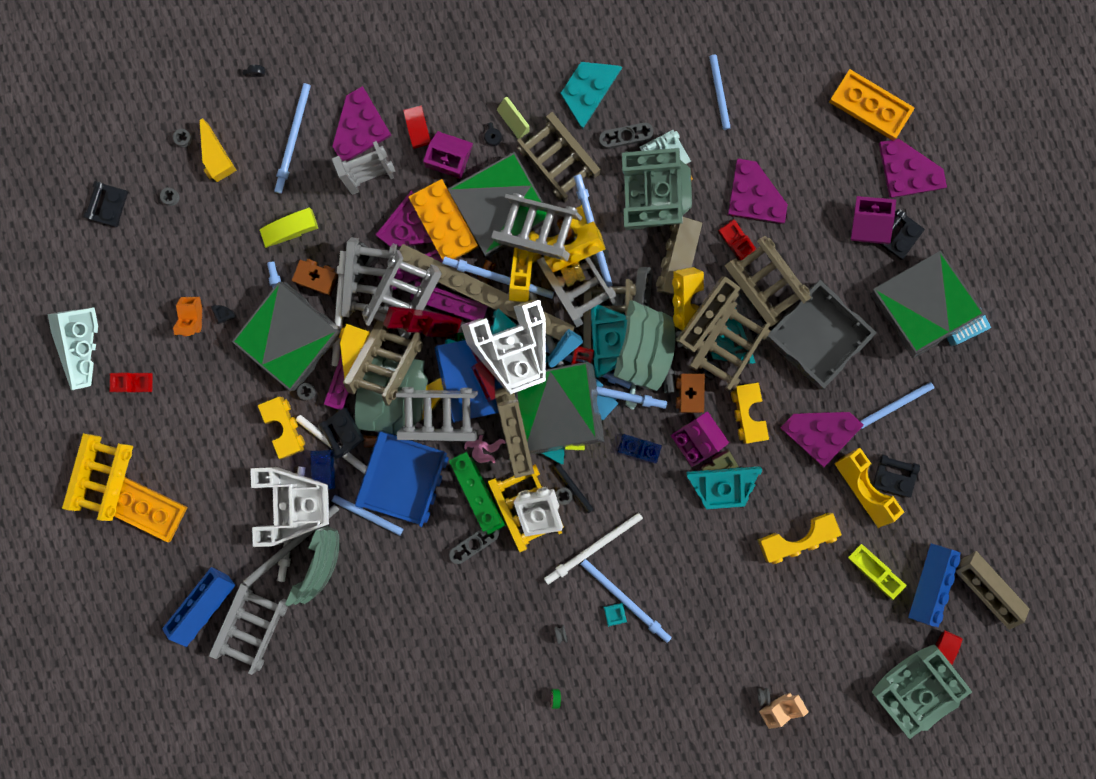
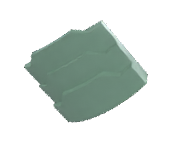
[622,148,692,230]
[614,300,675,391]
[355,356,428,435]
[285,526,339,606]
[872,645,972,739]

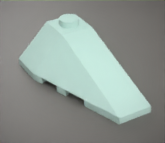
[48,308,98,390]

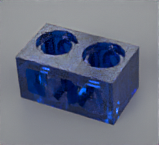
[310,450,336,489]

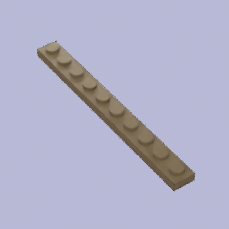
[399,244,575,341]

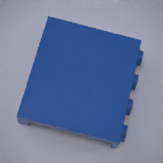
[434,340,516,423]
[355,430,449,527]

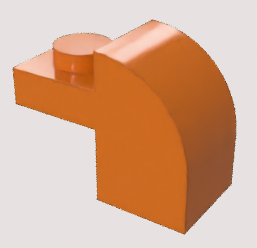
[173,297,202,336]

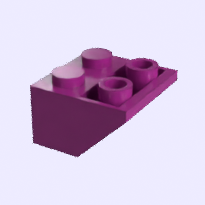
[423,131,473,179]
[851,196,896,244]
[670,411,729,467]

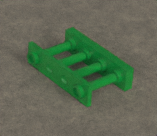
[449,452,506,535]

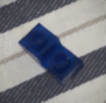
[617,434,662,464]

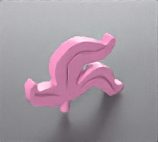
[464,435,505,463]

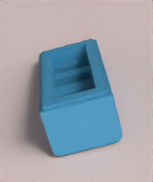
[547,329,583,368]

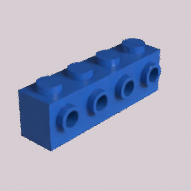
[908,543,961,627]
[162,567,235,647]

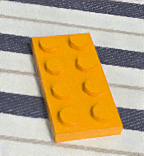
[829,69,915,141]
[409,179,478,260]
[114,477,188,542]

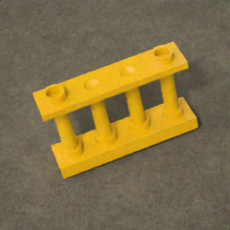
[62,433,133,521]
[488,464,564,552]

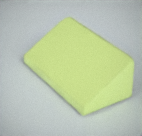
[497,97,530,139]

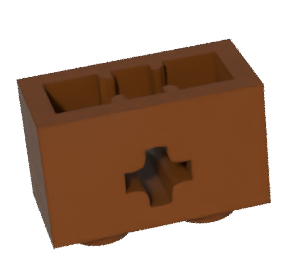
[292,259,338,297]
[676,374,705,413]

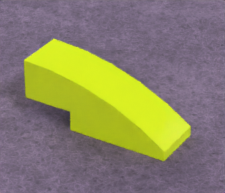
[260,207,318,247]
[848,544,907,601]

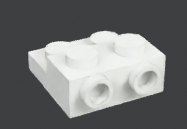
[514,487,563,536]

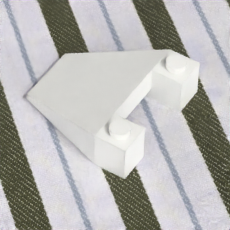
[461,300,546,394]
[251,467,329,547]

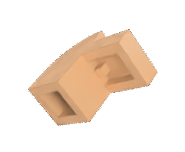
[759,693,808,729]

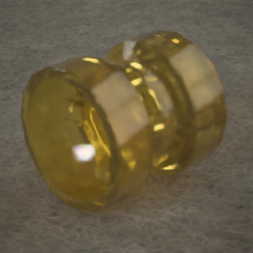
[560,262,586,287]

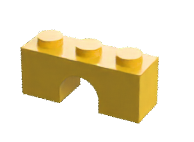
[544,221,605,272]
[672,267,704,330]
[731,383,769,444]
[258,397,305,459]

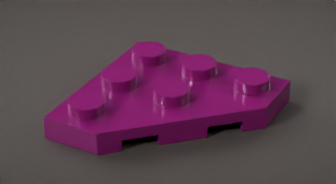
[333,86,392,161]
[879,139,947,198]
[728,158,788,224]
[376,191,433,247]
[780,412,864,468]

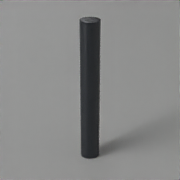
[554,464,594,514]

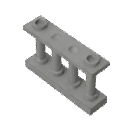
[332,141,395,195]
[491,193,582,262]
[341,237,399,317]
[537,237,617,327]
[362,250,442,339]
[396,387,478,441]
[209,583,288,675]

